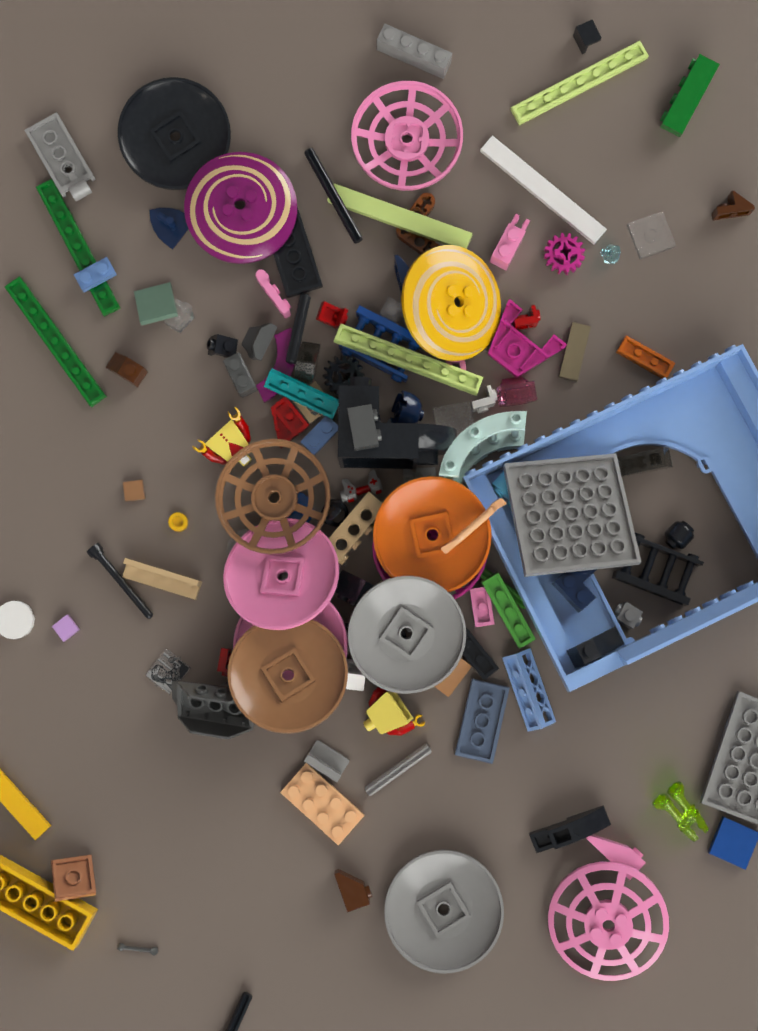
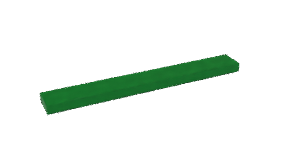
[36,179,121,317]
[5,276,107,407]

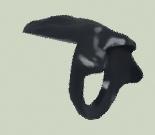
[321,499,349,527]

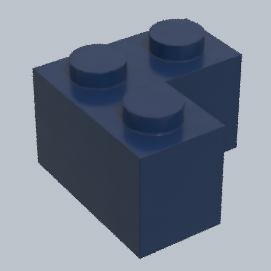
[552,569,597,613]

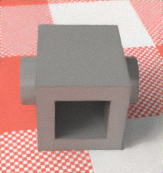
[613,602,643,629]

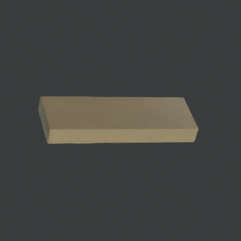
[559,322,591,382]

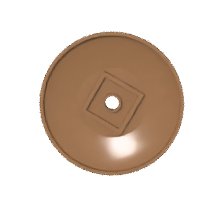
[228,619,348,733]

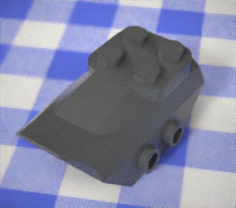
[172,681,255,739]

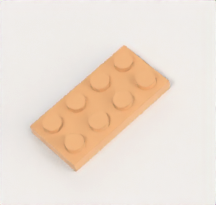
[280,763,365,845]

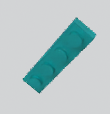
[264,368,339,419]

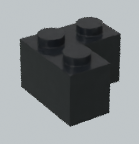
[335,570,374,606]

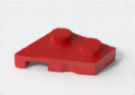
[271,397,309,449]

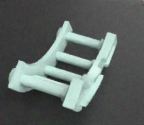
[439,411,527,484]

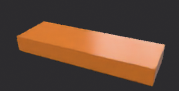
[616,335,675,379]

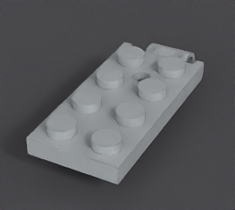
[24,112,96,202]

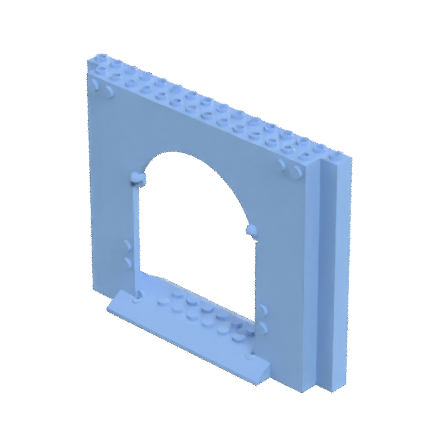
[462,344,758,692]

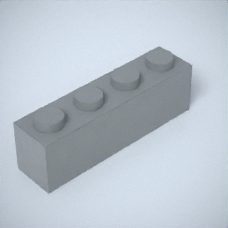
[377,23,452,79]

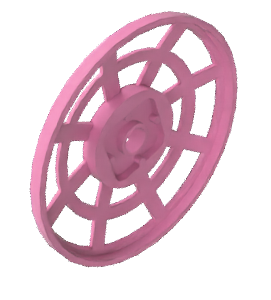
[351,81,463,191]
[548,862,669,981]

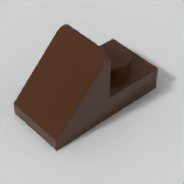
[712,191,755,221]

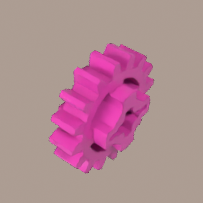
[544,233,585,275]

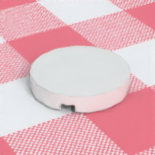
[0,601,35,639]

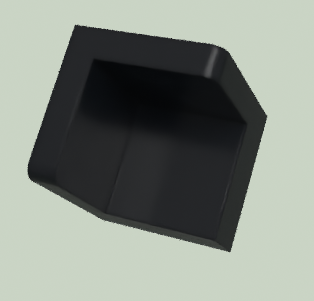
[573,19,602,54]

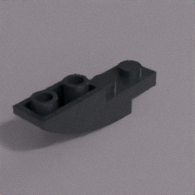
[529,805,611,853]

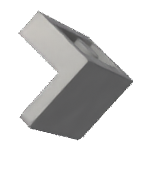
[304,740,349,782]

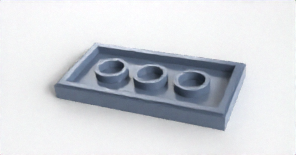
[455,678,510,764]

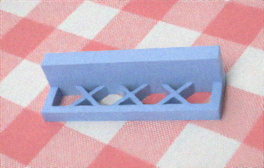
[502,648,556,732]

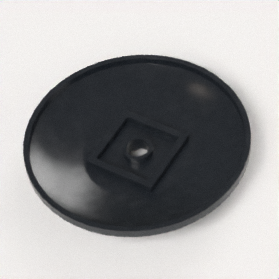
[118,77,231,190]

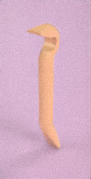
[441,498,507,554]

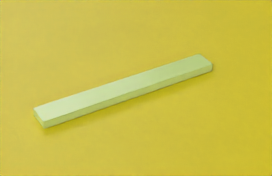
[510,41,649,125]
[327,183,473,249]
[334,324,483,396]

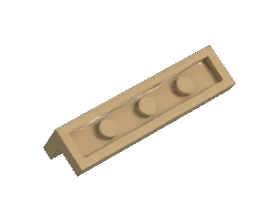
[122,558,202,600]

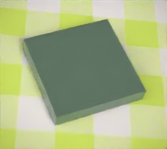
[134,282,178,325]

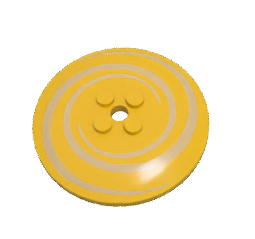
[401,245,501,361]

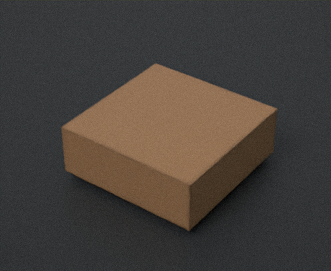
[123,480,145,502]

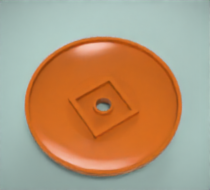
[373,476,491,592]

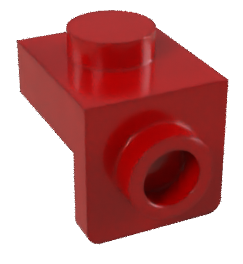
[316,301,348,328]

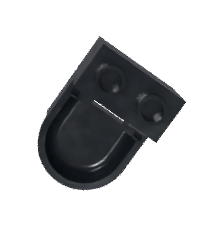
[338,377,457,469]

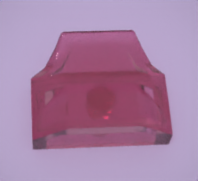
[496,376,537,407]

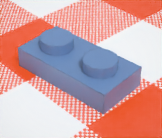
[73,257,117,293]
[300,416,338,456]

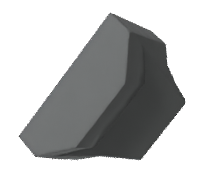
[242,323,277,361]

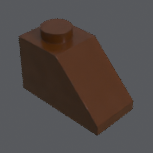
[105,352,148,388]
[334,869,373,912]

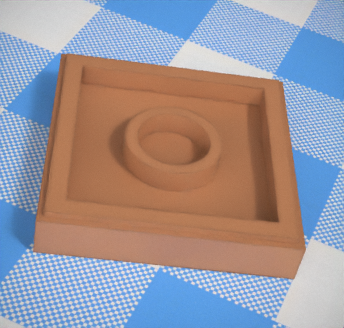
[51,855,96,902]

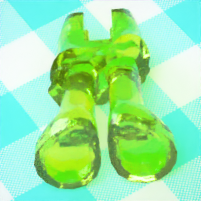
[652,781,709,842]

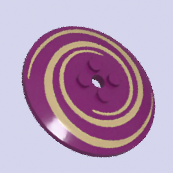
[184,152,297,264]

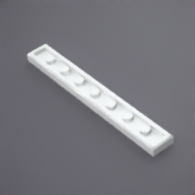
[480,135,607,245]

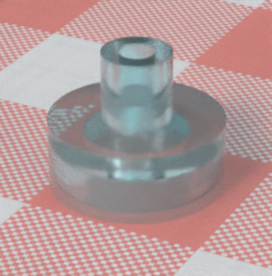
[600,244,621,264]

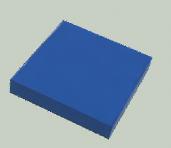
[708,816,758,870]

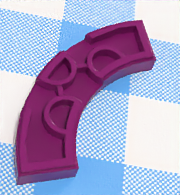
[256,328,295,403]

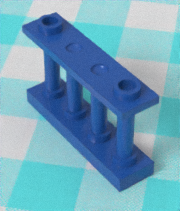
[339,305,423,383]

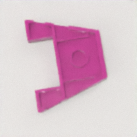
[488,299,567,378]

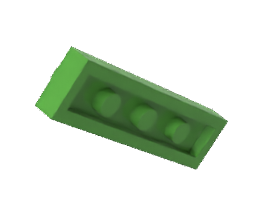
[481,572,536,649]

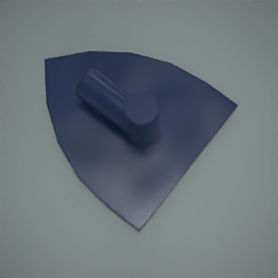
[149,208,188,250]

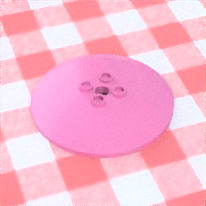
[223,518,339,630]

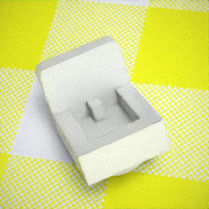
[470,385,498,414]

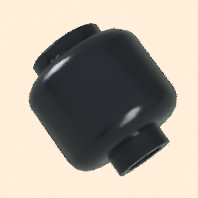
[665,521,694,549]

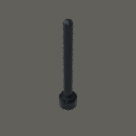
[87,543,153,619]

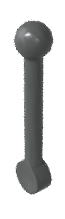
[117,943,159,956]

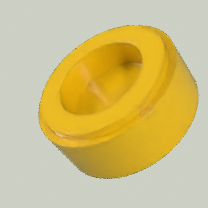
[168,512,188,532]

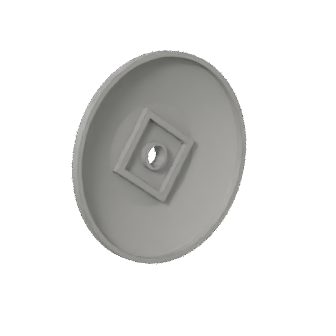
[348,576,466,694]
[384,850,504,973]

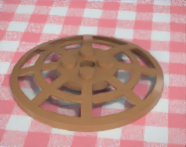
[215,439,331,554]

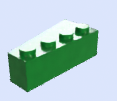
[660,54,720,137]

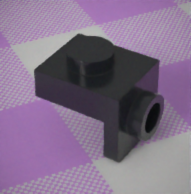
[207,334,238,357]

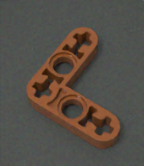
[396,193,440,255]

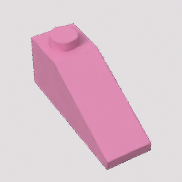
[586,835,646,880]

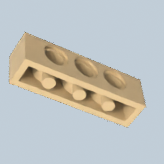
[328,491,382,565]

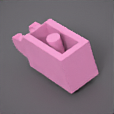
[490,214,530,271]

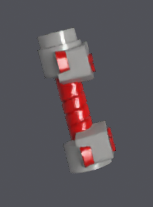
[339,470,383,503]

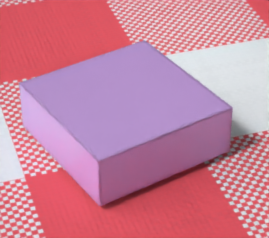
[52,614,80,642]

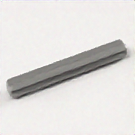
[365,744,432,796]

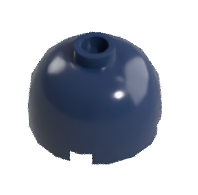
[390,390,424,423]

